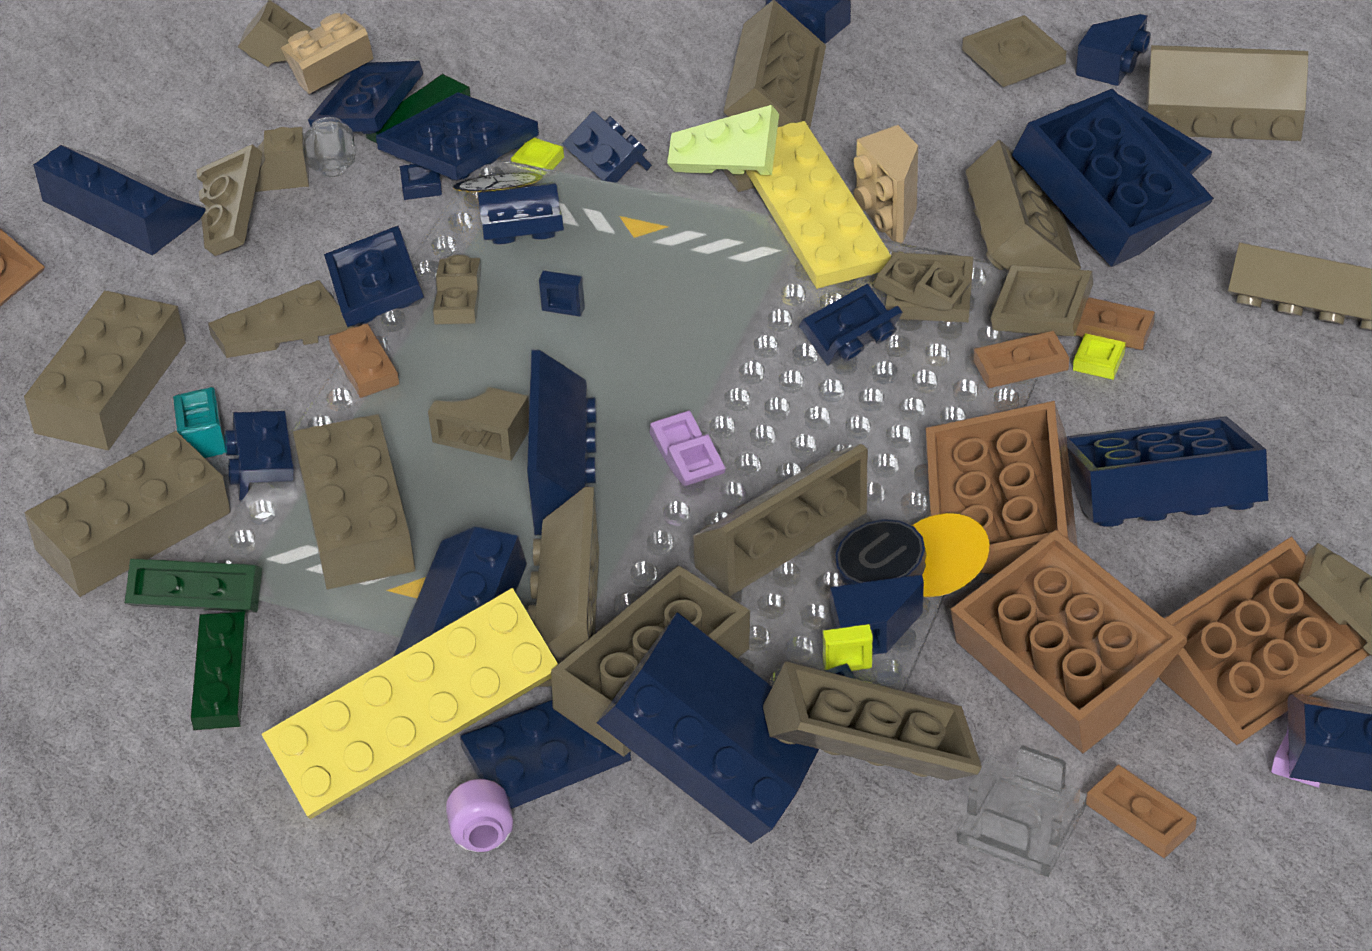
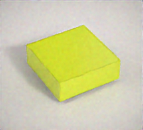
[511,138,564,179]
[1073,333,1126,380]
[823,624,873,671]

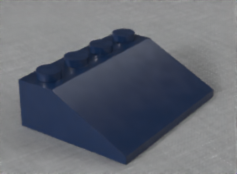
[1012,88,1214,267]
[1066,416,1269,527]
[596,612,819,844]

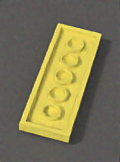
[745,121,891,289]
[261,588,558,820]

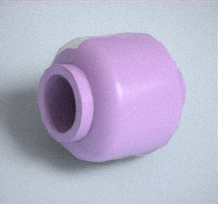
[446,779,513,852]

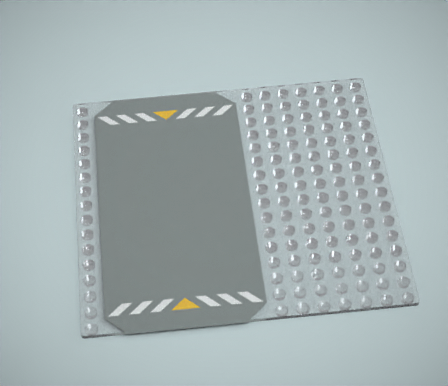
[200,159,1039,761]

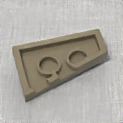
[196,144,263,256]
[208,280,354,358]
[1298,543,1372,656]

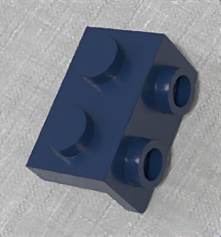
[562,111,652,188]
[478,182,564,244]
[799,283,903,366]
[225,411,294,500]

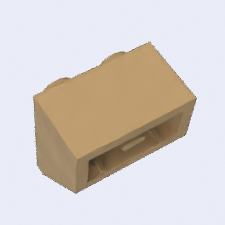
[281,13,374,94]
[854,125,918,245]

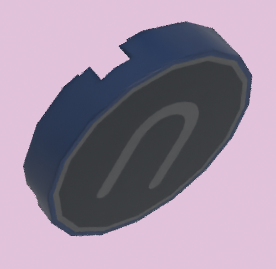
[835,519,927,585]

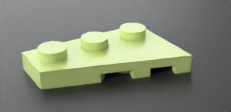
[667,105,779,175]

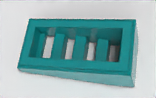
[173,387,225,458]

